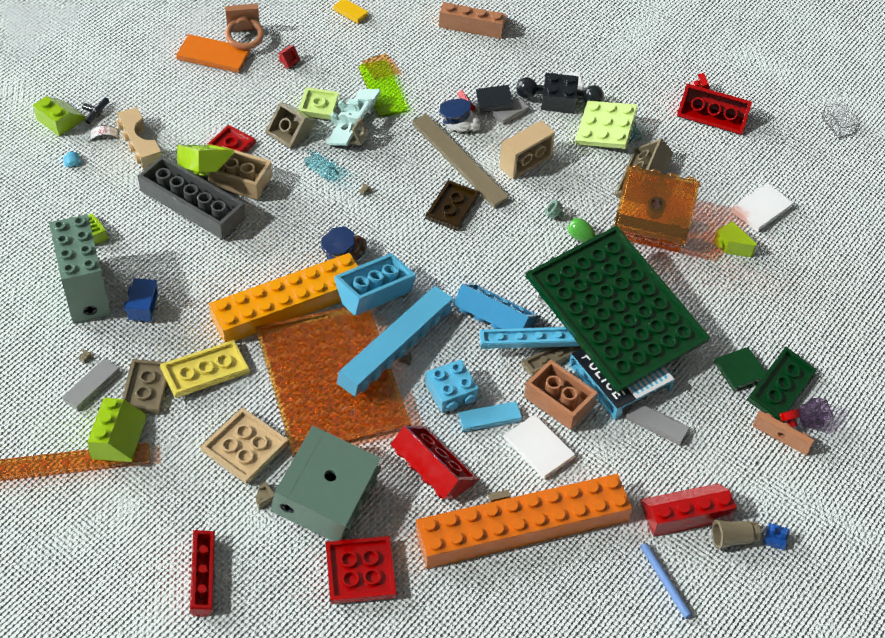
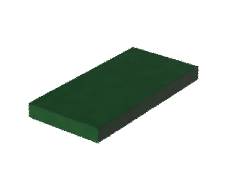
[746,346,817,421]

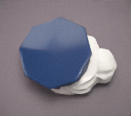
[439,98,481,132]

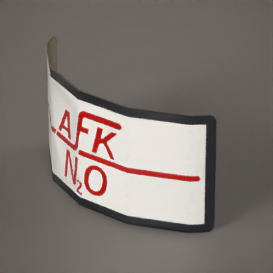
[90,125,118,141]

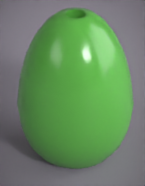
[567,218,596,243]

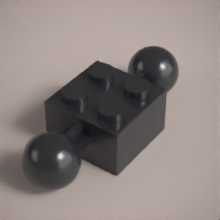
[516,72,604,114]

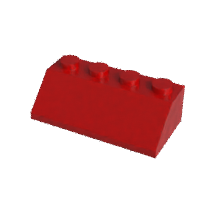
[677,83,753,134]
[390,426,479,499]
[639,483,737,537]

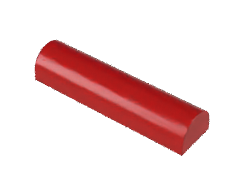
[189,530,215,617]

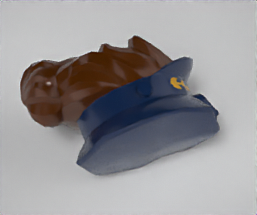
[321,226,367,260]

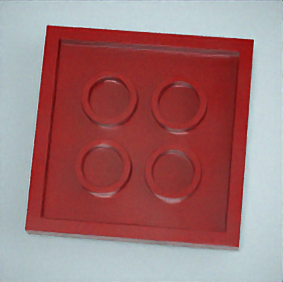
[325,536,396,604]

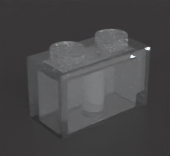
[821,101,861,140]

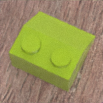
[33,96,86,136]

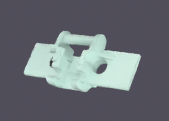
[326,89,381,146]

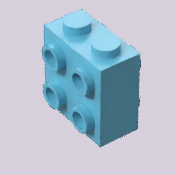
[425,359,479,413]

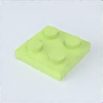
[298,87,339,120]

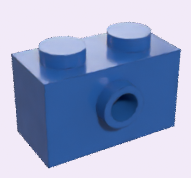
[124,278,159,322]

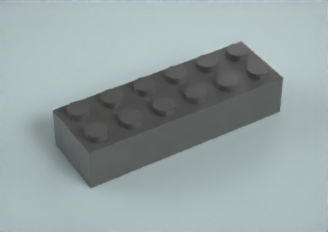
[137,155,246,240]

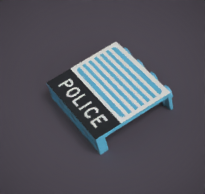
[569,348,675,420]

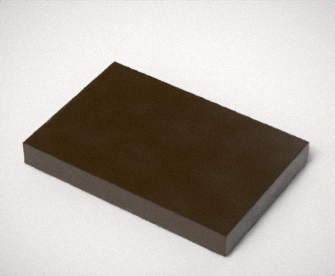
[425,180,480,231]

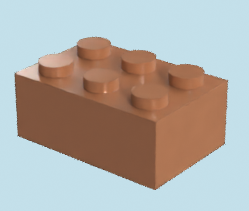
[524,359,598,430]

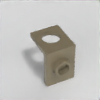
[349,118,369,145]

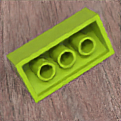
[177,145,234,175]

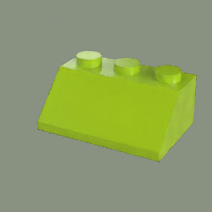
[87,398,147,462]

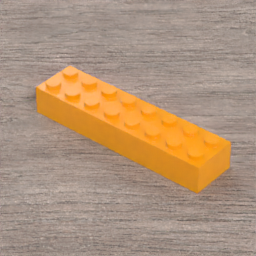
[209,253,358,343]

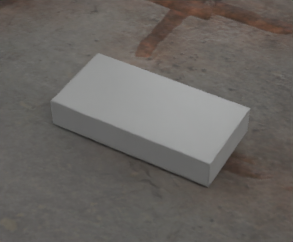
[492,97,529,125]

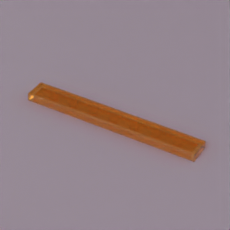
[0,443,151,481]

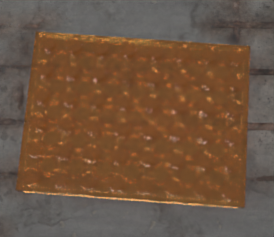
[255,307,411,457]

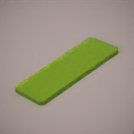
[359,60,407,118]

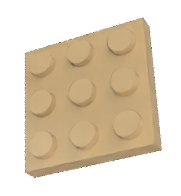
[200,407,288,485]

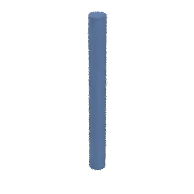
[640,543,692,619]

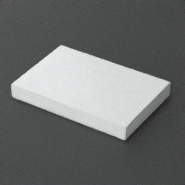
[731,183,794,232]
[504,414,575,479]

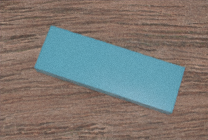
[458,401,522,432]

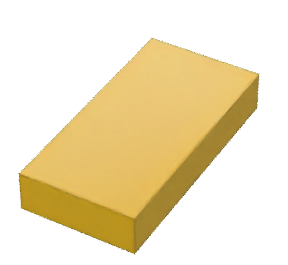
[333,0,368,24]

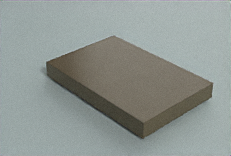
[122,359,168,415]

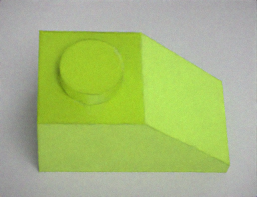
[713,221,757,257]

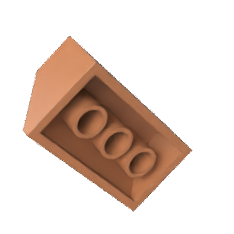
[439,2,508,39]

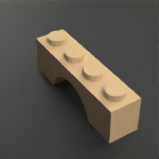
[116,107,162,170]

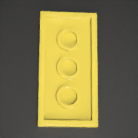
[160,340,250,398]

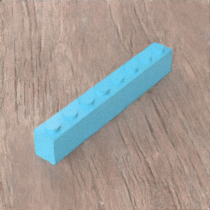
[337,286,453,397]

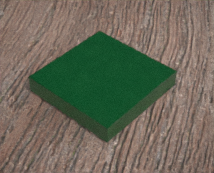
[714,347,766,391]

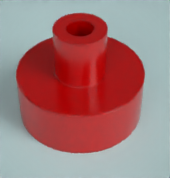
[779,409,801,427]

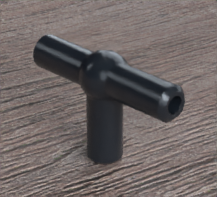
[82,97,109,124]

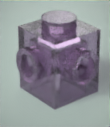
[798,398,833,429]

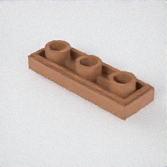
[753,411,814,456]

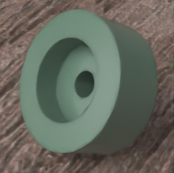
[545,200,564,219]

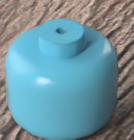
[63,151,82,168]

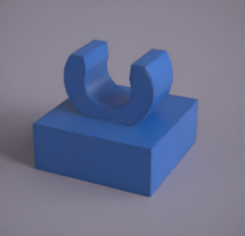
[763,523,790,551]

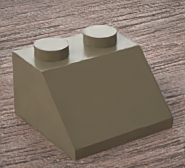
[265,102,316,149]

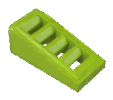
[88,213,108,245]

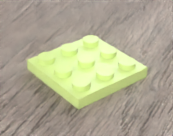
[575,101,638,149]

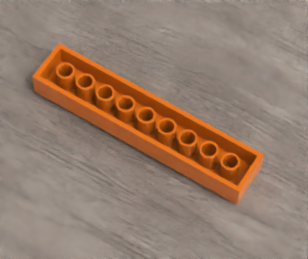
[415,473,632,569]

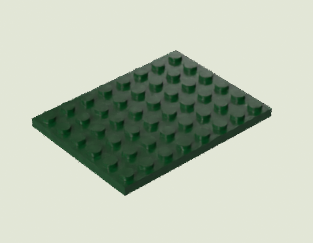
[525,225,711,394]

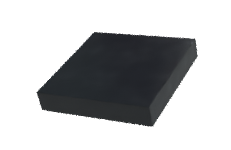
[476,85,513,112]

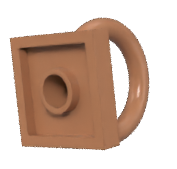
[225,3,264,50]

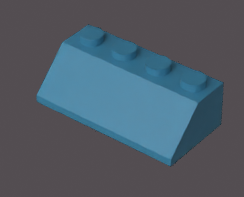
[453,283,539,329]

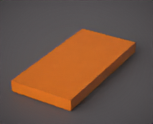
[176,34,250,73]

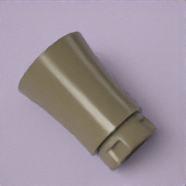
[712,520,761,550]

